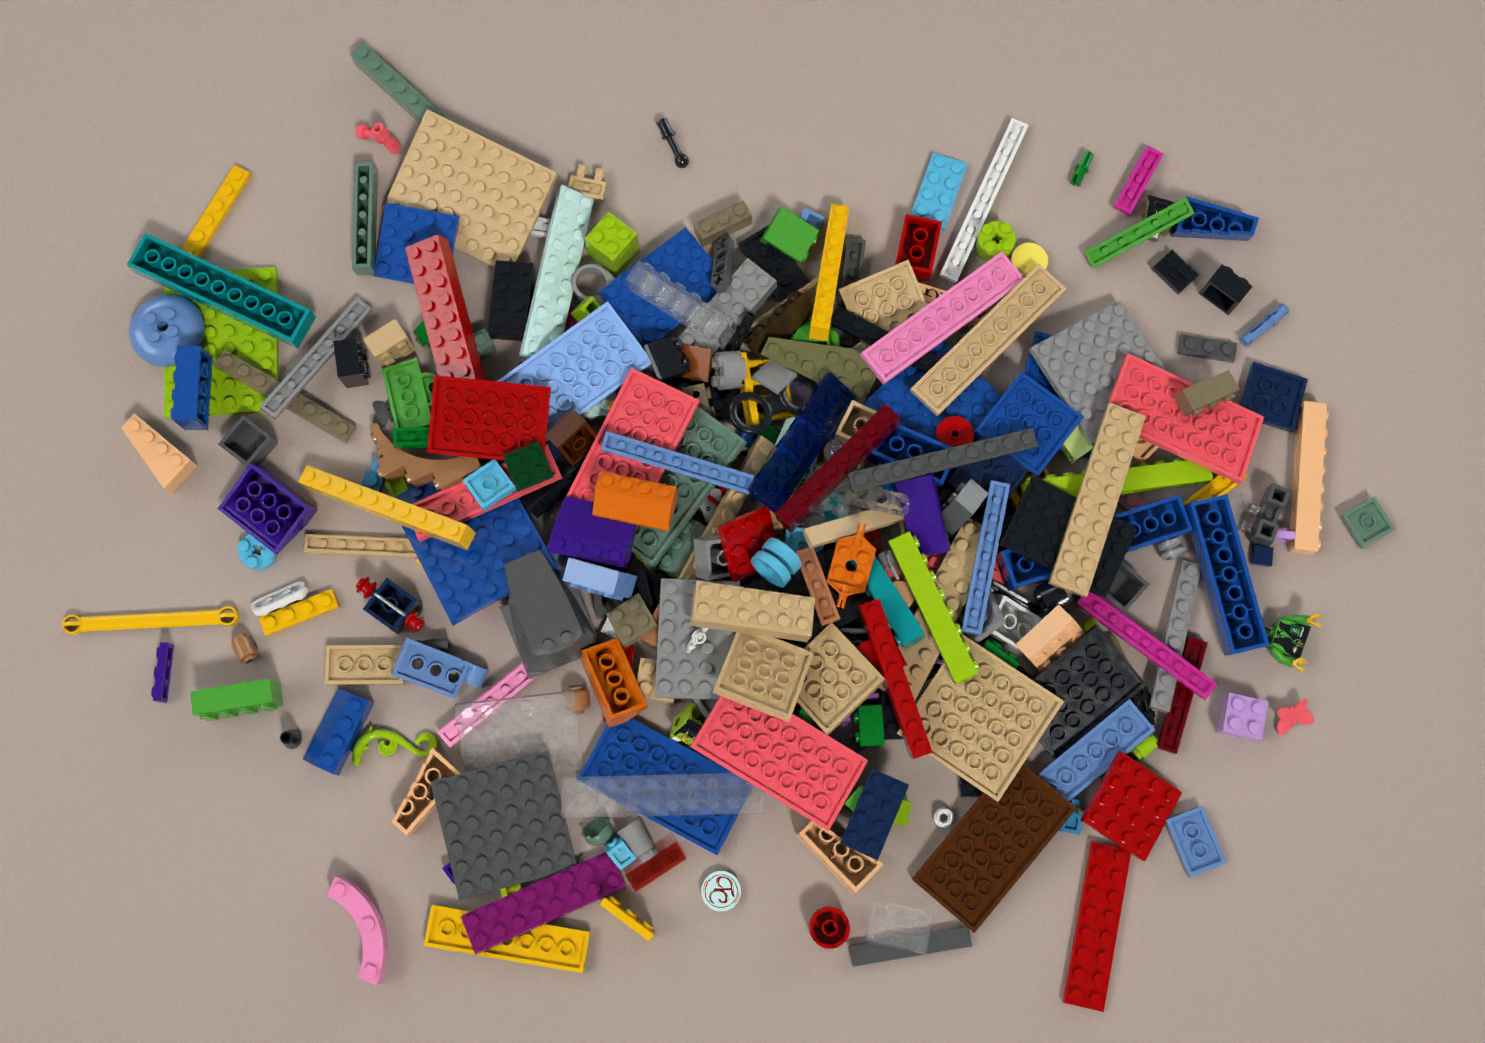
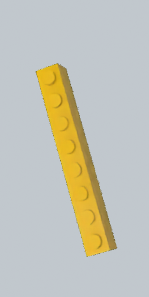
[809,203,850,342]

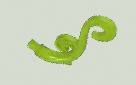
[352,725,438,766]

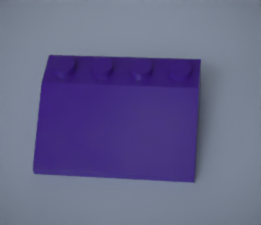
[217,462,318,555]
[547,496,637,569]

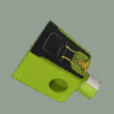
[670,703,706,746]

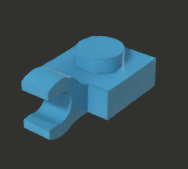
[361,458,385,493]
[1059,799,1083,835]

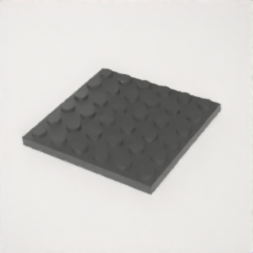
[431,750,577,900]

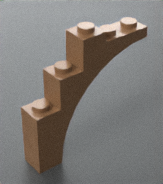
[370,423,483,491]

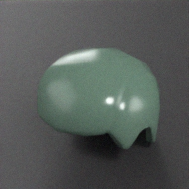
[581,816,613,846]

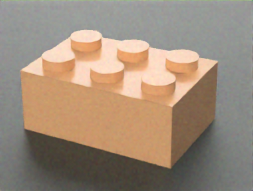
[1015,604,1085,671]

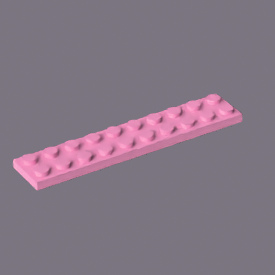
[860,252,1024,385]

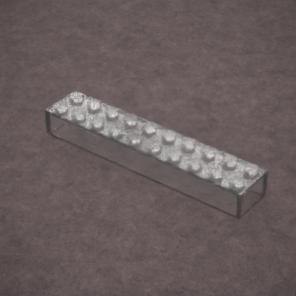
[562,773,764,819]

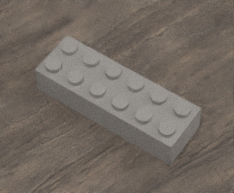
[678,258,777,357]

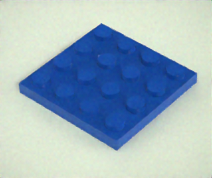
[373,203,460,284]
[975,371,1084,477]

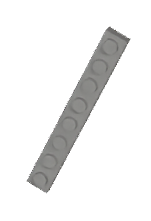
[259,298,372,420]
[1148,560,1201,713]

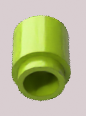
[1129,734,1158,761]

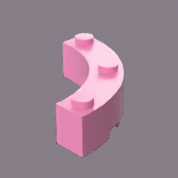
[327,876,388,985]

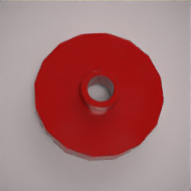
[935,416,974,447]

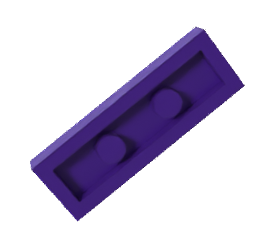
[151,642,174,703]

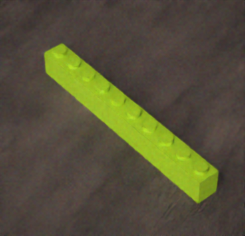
[1021,458,1213,497]

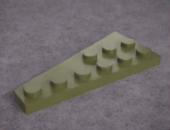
[761,337,877,404]

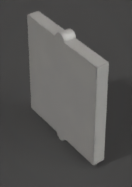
[752,359,797,394]

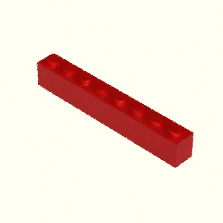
[857,599,933,759]

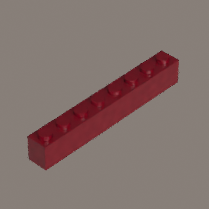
[775,404,900,533]

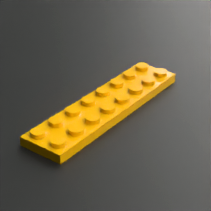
[423,905,591,973]

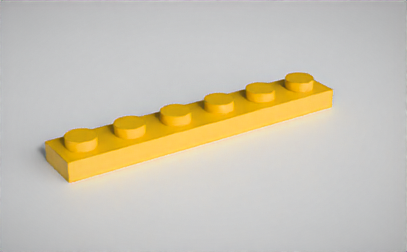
[181,165,252,258]

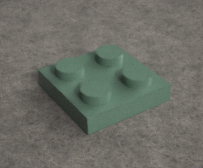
[1340,497,1395,549]

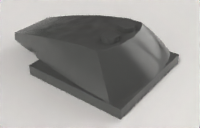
[500,549,600,679]

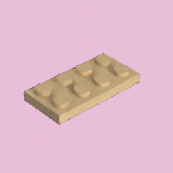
[324,645,405,685]

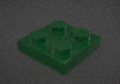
[503,441,554,492]

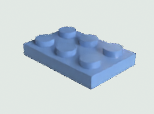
[1165,806,1227,877]

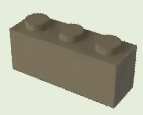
[694,200,752,247]
[1174,370,1240,416]

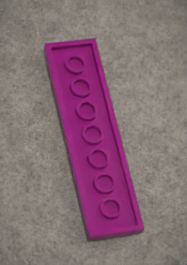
[461,852,626,955]

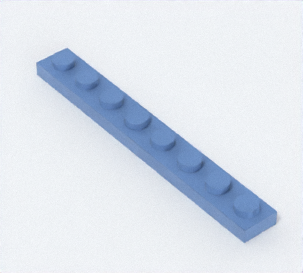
[600,431,755,495]
[961,480,1010,636]

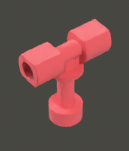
[355,123,402,154]

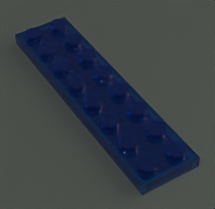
[746,372,857,514]

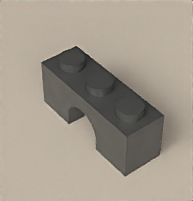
[1248,483,1291,546]

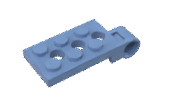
[390,637,489,698]

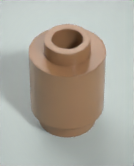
[231,633,258,664]

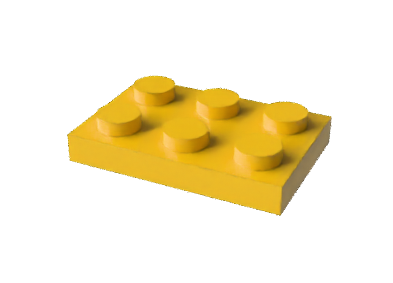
[599,896,656,941]

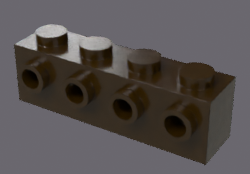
[743,291,814,361]

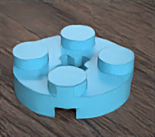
[238,534,277,570]

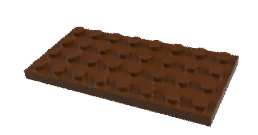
[912,764,1077,933]

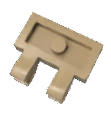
[568,164,607,202]

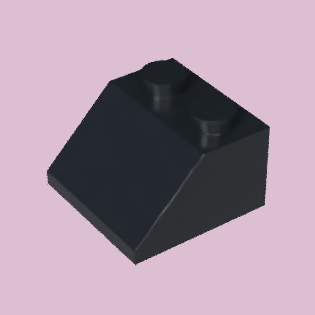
[644,336,692,381]

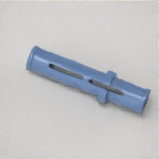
[1239,303,1289,347]

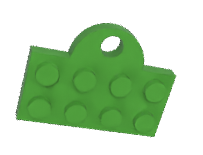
[382,357,436,428]

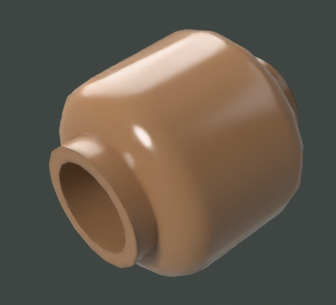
[564,685,590,714]

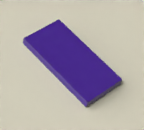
[896,474,951,556]

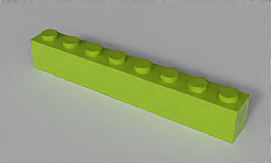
[888,531,980,686]

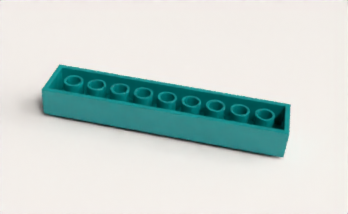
[126,233,316,349]

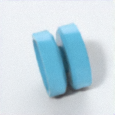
[751,538,802,588]

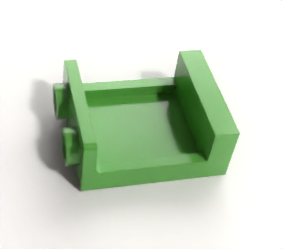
[760,207,819,264]

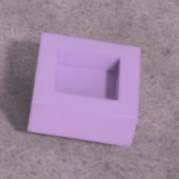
[1274,528,1295,543]

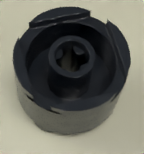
[1032,580,1074,617]

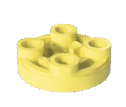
[1010,243,1048,278]

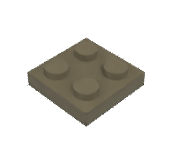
[606,593,659,648]

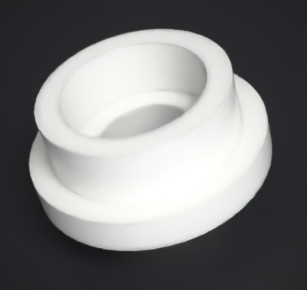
[934,807,954,828]

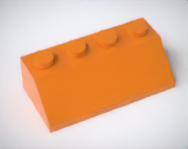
[592,471,678,532]
[580,638,648,728]

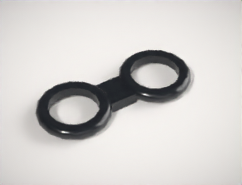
[728,373,821,435]

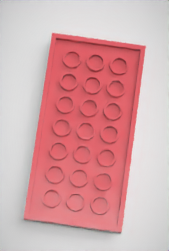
[1101,353,1264,484]
[566,368,700,527]
[690,696,869,831]

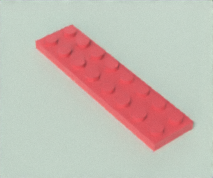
[412,444,562,542]

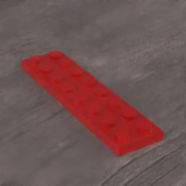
[1062,841,1131,1012]

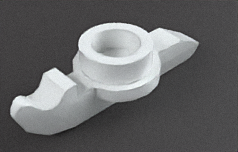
[686,627,709,653]

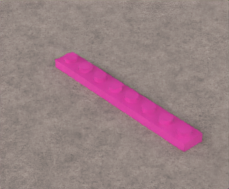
[1076,592,1218,700]

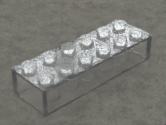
[626,260,736,350]

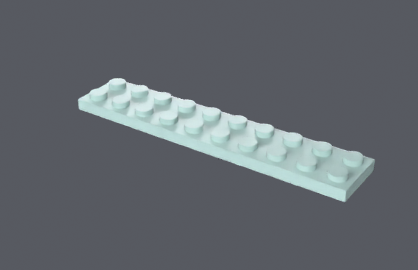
[519,185,594,359]

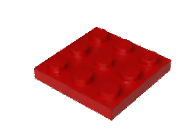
[717,505,777,582]

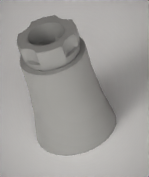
[617,817,658,864]

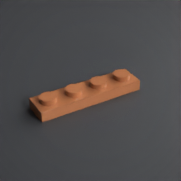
[795,547,840,627]

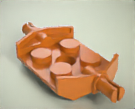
[827,522,876,609]

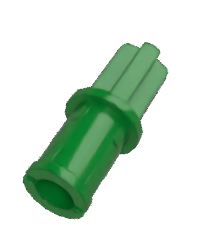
[1069,150,1094,187]

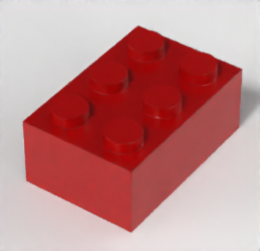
[895,214,942,281]

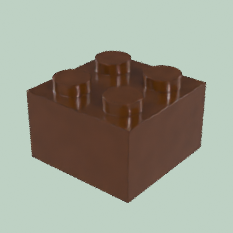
[545,409,597,466]

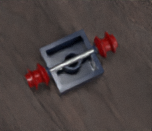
[356,577,425,635]

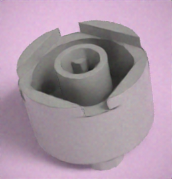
[710,350,746,390]

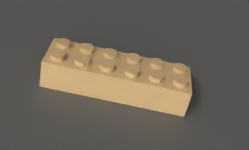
[689,581,815,642]

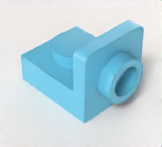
[604,835,637,870]

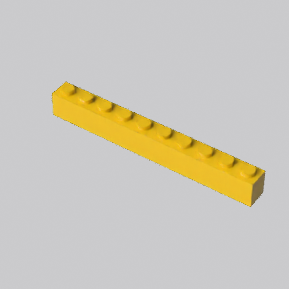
[298,465,476,550]

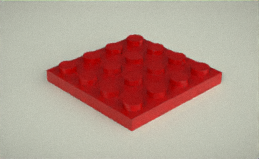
[1080,751,1182,862]

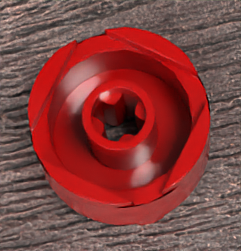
[808,906,850,949]

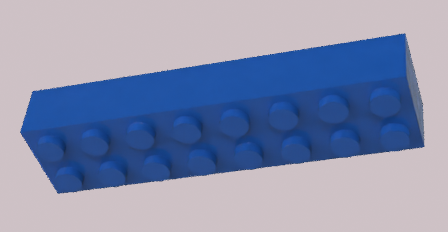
[1184,494,1270,656]

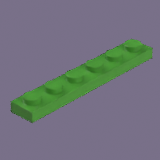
[1084,197,1195,268]

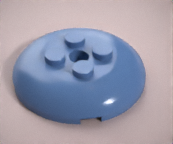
[129,294,205,367]

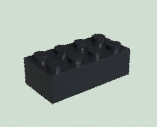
[487,260,536,341]

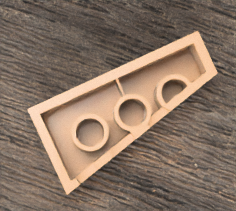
[121,413,198,494]
[392,748,462,836]
[796,821,884,894]

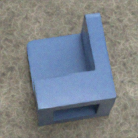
[799,208,825,236]

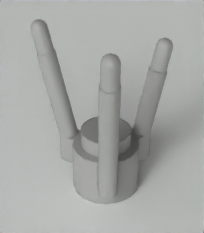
[878,550,907,583]

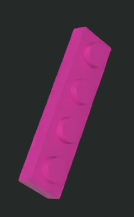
[1113,145,1163,216]

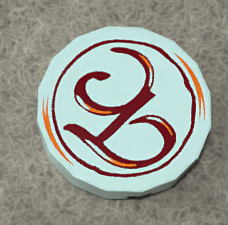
[701,871,741,911]

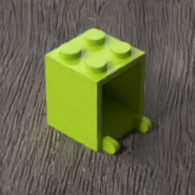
[584,211,640,277]

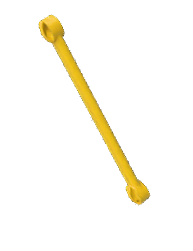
[62,606,240,635]

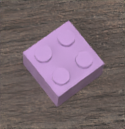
[1216,693,1268,742]

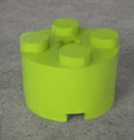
[975,221,1016,262]

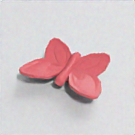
[1277,699,1314,735]

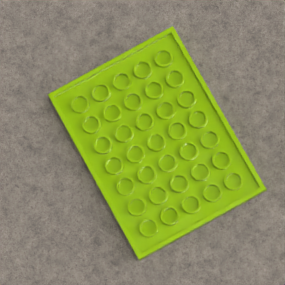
[164,267,279,419]

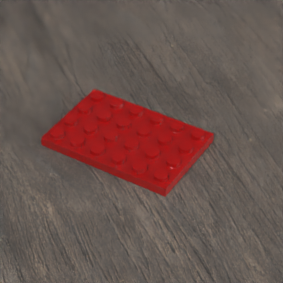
[427,375,551,460]

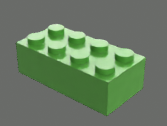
[190,678,283,721]

